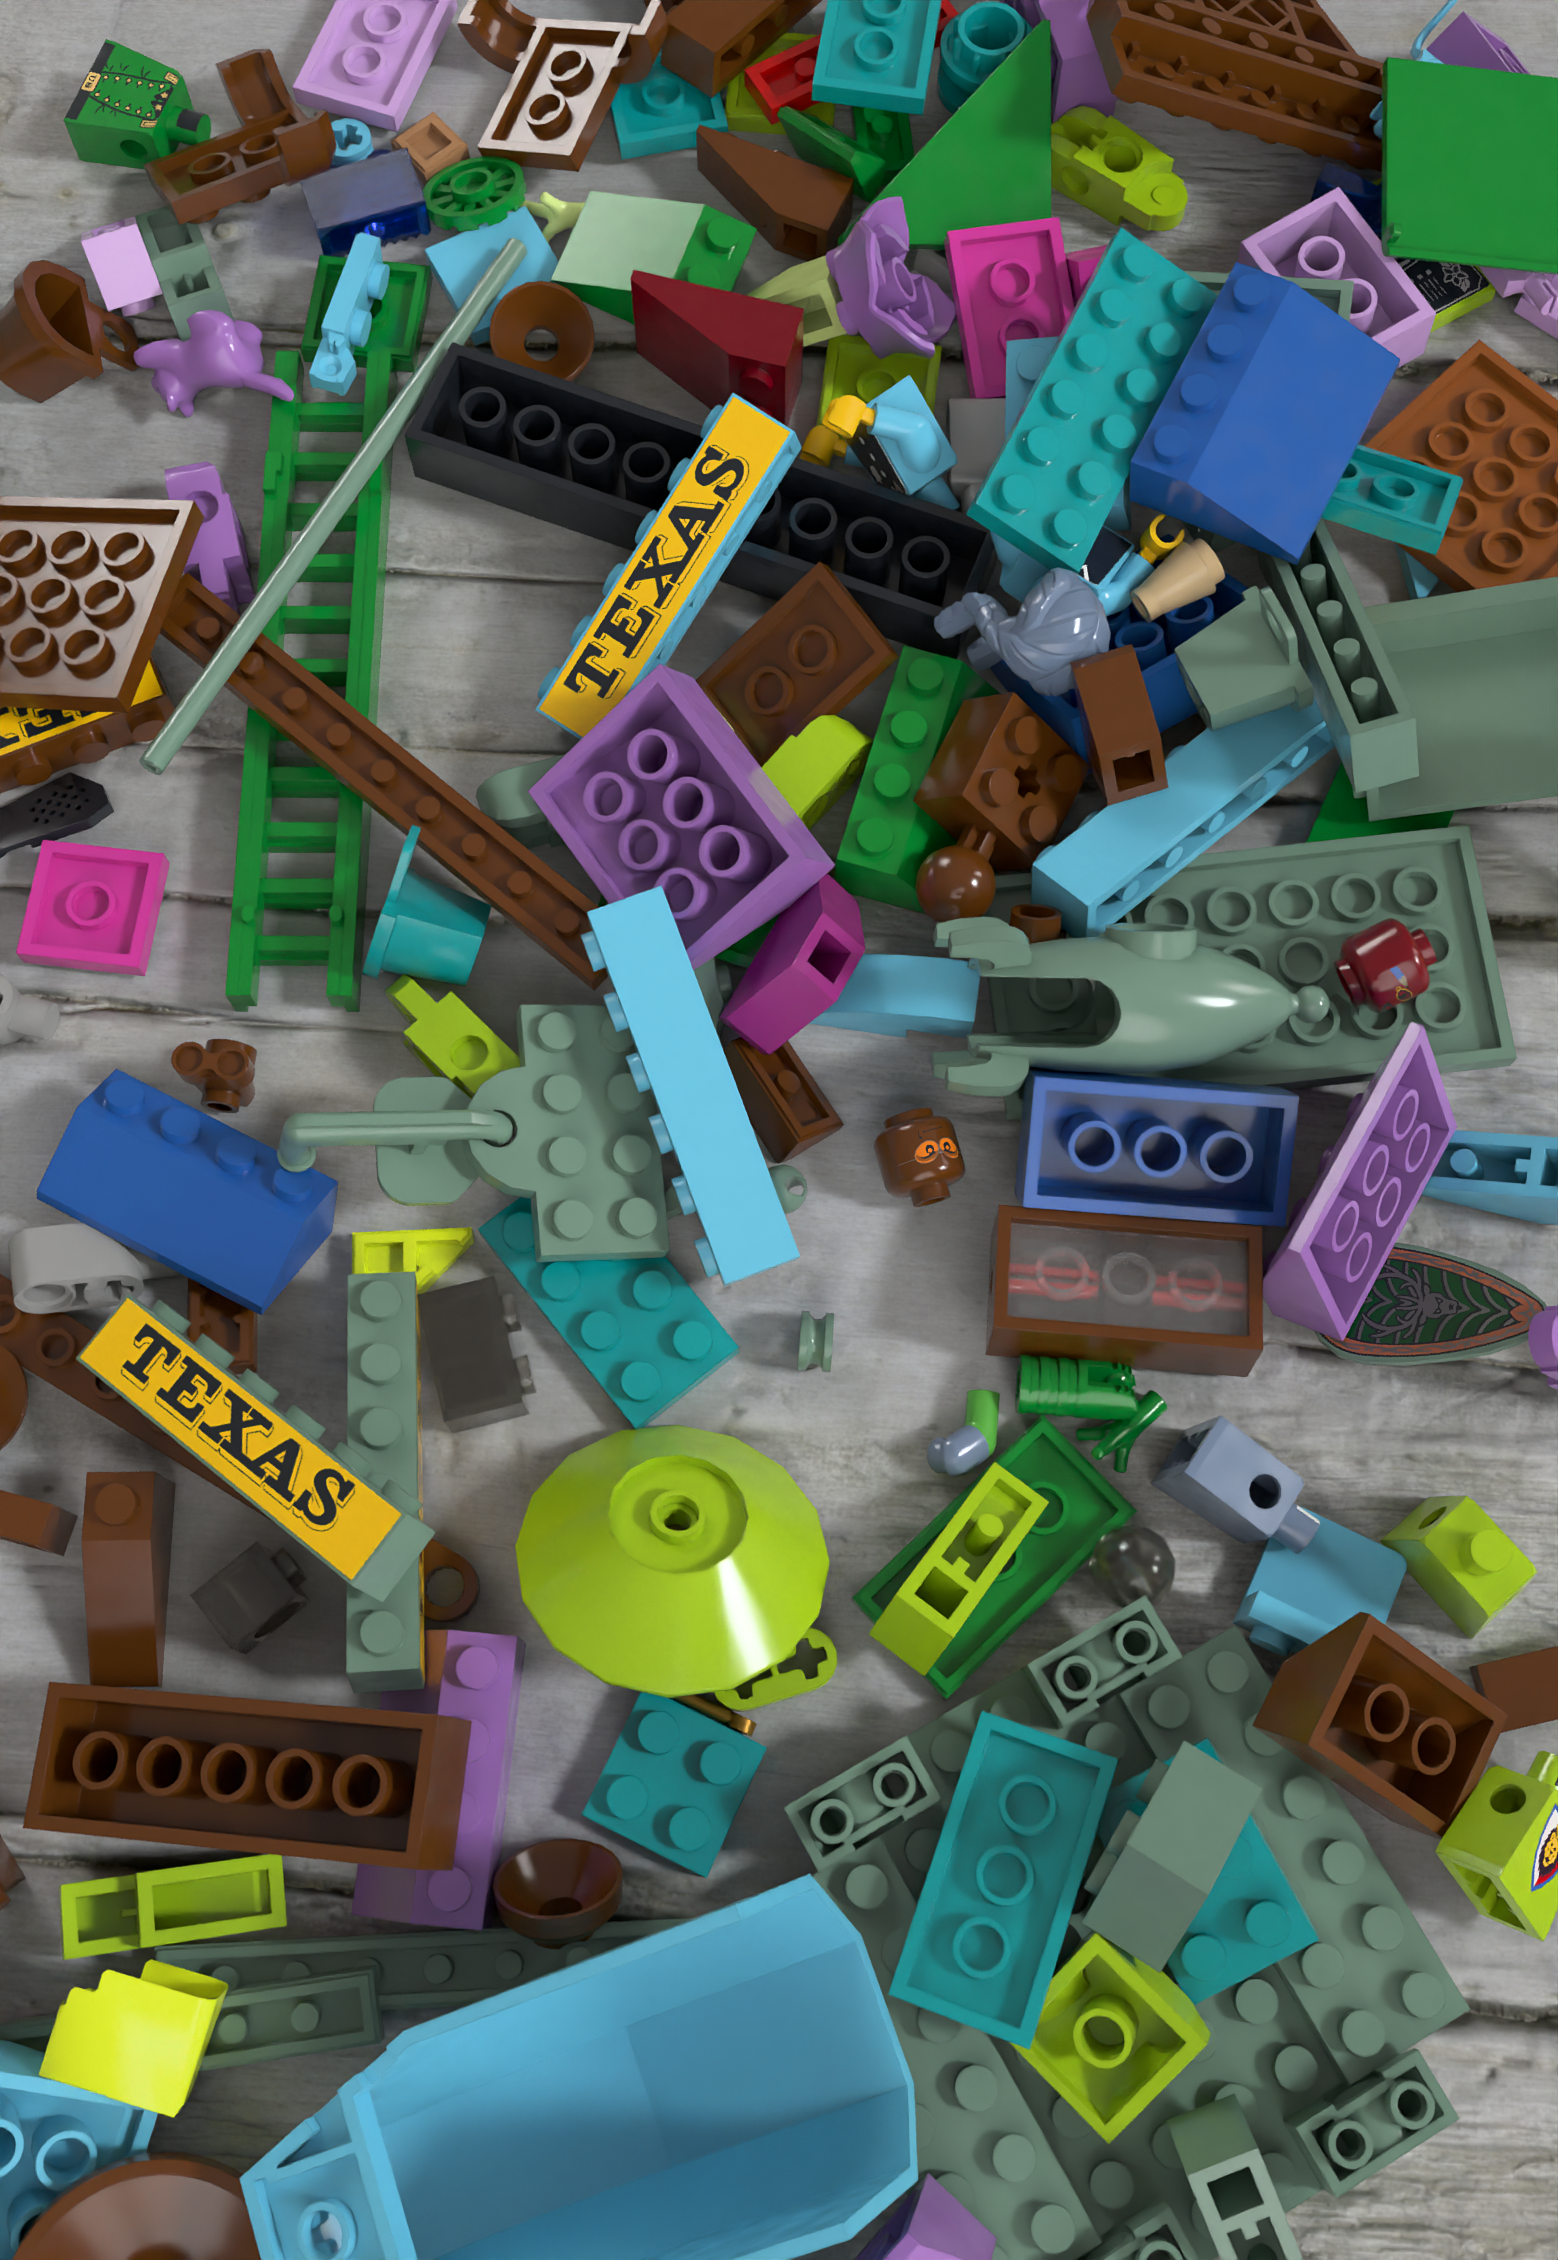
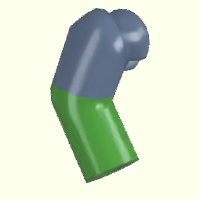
[927,1390,1000,1477]

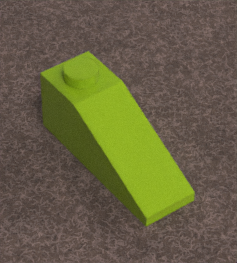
[868,1462,1049,1676]

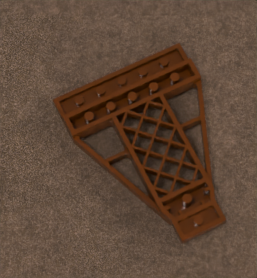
[1086,0,1383,172]

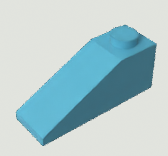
[1421,1130,1558,1225]

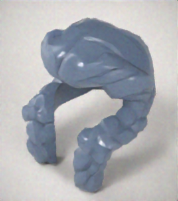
[934,568,1111,697]

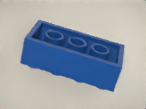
[37,1069,339,1315]

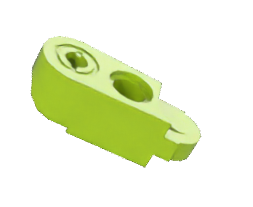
[1051,105,1188,232]
[762,715,874,831]
[384,974,520,1099]

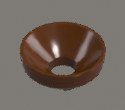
[489,281,595,382]
[493,1838,623,1949]

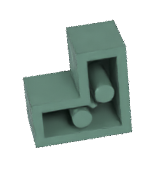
[1082,1741,1263,1973]

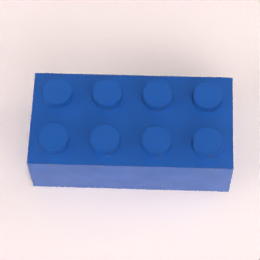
[1014,1068,1299,1227]

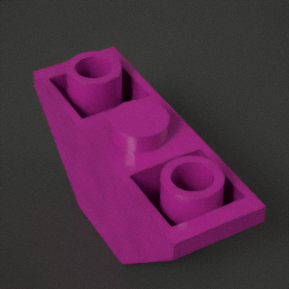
[719,874,866,1055]

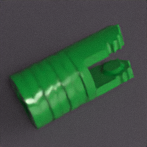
[1015,1354,1139,1420]

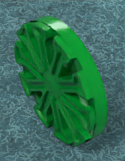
[422,156,527,232]

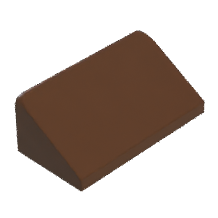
[723,1037,844,1164]

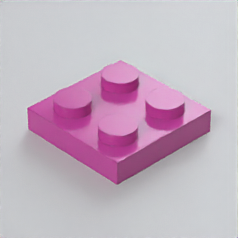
[16,840,170,976]

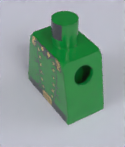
[63,39,211,170]

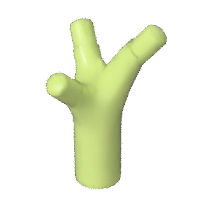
[521,192,585,243]

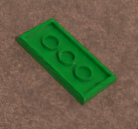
[851,1415,1137,1700]

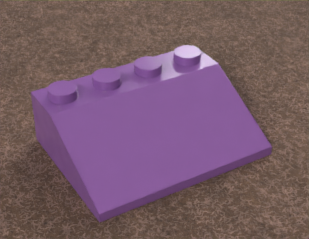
[528,664,836,970]
[1263,1022,1457,1341]

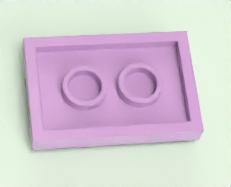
[292,0,458,132]

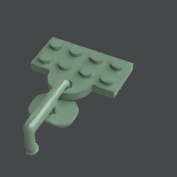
[277,1004,670,1262]

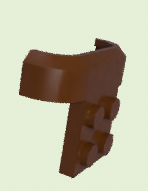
[456,0,668,172]
[143,49,337,225]

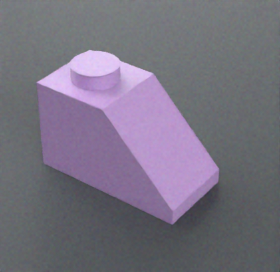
[81,216,163,317]

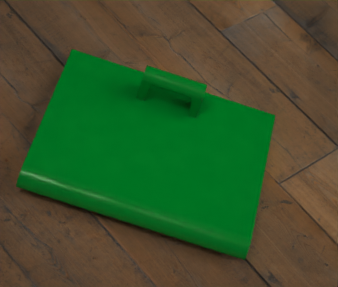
[1382,57,1558,275]

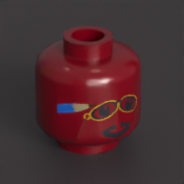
[1333,918,1437,1013]

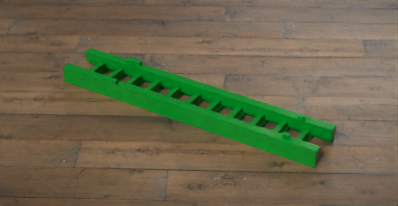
[225,351,397,1012]

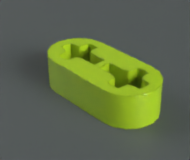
[714,1628,838,1712]

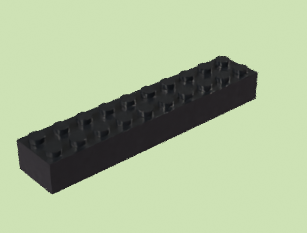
[405,342,998,660]

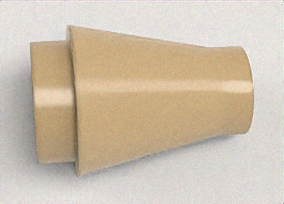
[1130,538,1225,623]

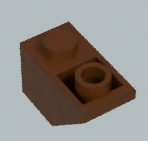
[1070,644,1169,806]

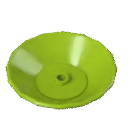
[515,1424,830,1698]

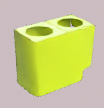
[39,1959,229,2118]

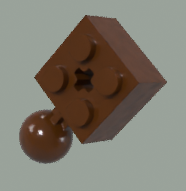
[913,692,1090,923]

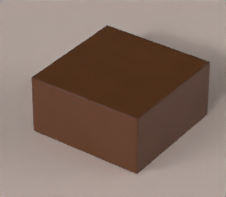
[0,1490,78,1557]

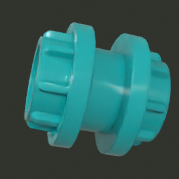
[937,1,1033,114]

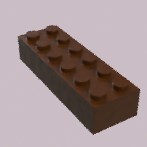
[23,1682,472,1871]

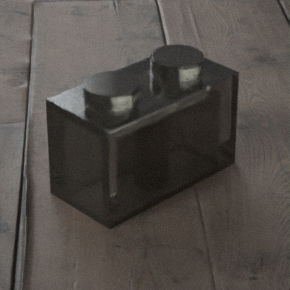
[417,1276,537,1434]

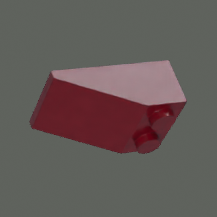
[630,269,804,427]

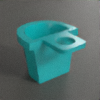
[362,825,492,987]

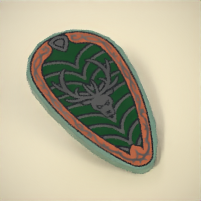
[1314,1242,1547,1366]

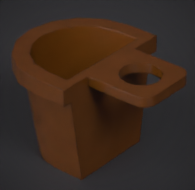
[0,260,140,403]

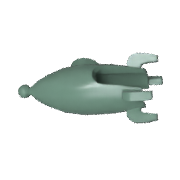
[931,917,1330,1097]

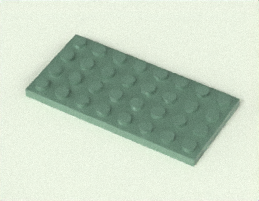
[982,825,1517,1120]

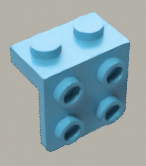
[1233,1506,1407,1656]

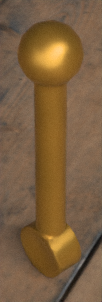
[672,1694,757,1737]

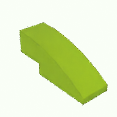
[58,1854,287,1960]

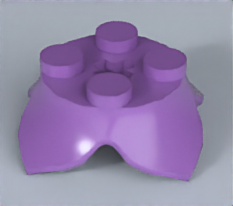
[826,196,957,359]

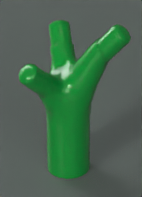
[1076,1390,1168,1473]

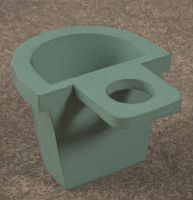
[1174,585,1314,731]

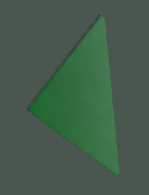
[838,19,1052,250]

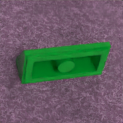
[777,106,889,203]

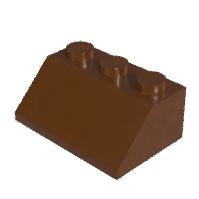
[1252,1612,1508,1840]

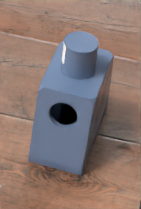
[1150,1416,1320,1554]

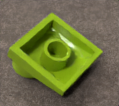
[1009,1931,1211,2144]

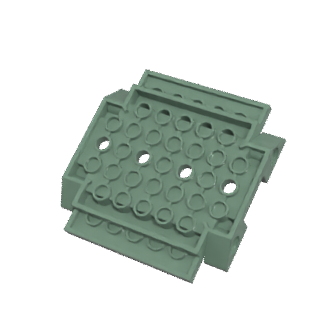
[783,1595,1470,2260]

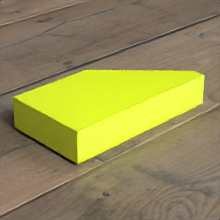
[352,1227,474,1298]

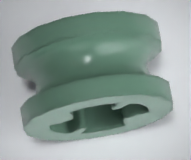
[798,1311,834,1372]

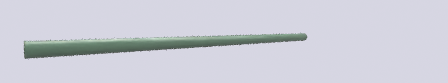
[139,238,527,775]

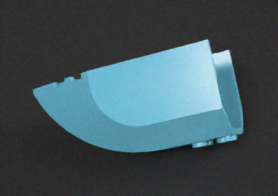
[239,1874,918,2260]

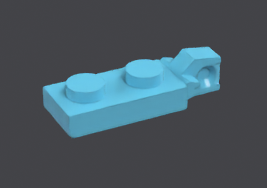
[309,232,389,396]

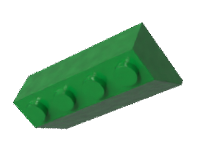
[835,646,1001,915]

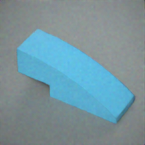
[809,954,980,1038]

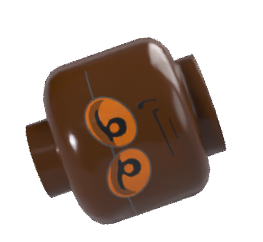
[874,1108,966,1207]

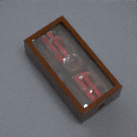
[985,1205,1263,1377]

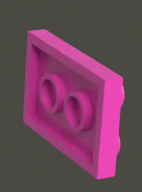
[944,217,1074,398]

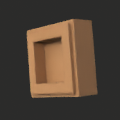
[390,112,470,186]

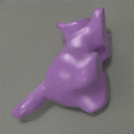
[133,310,294,417]

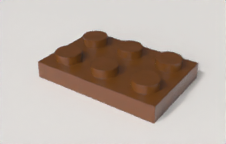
[695,562,899,768]

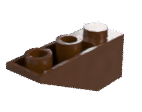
[696,124,854,262]

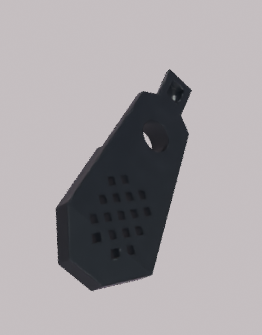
[0,772,114,858]

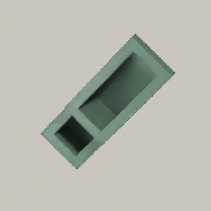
[135,206,234,341]

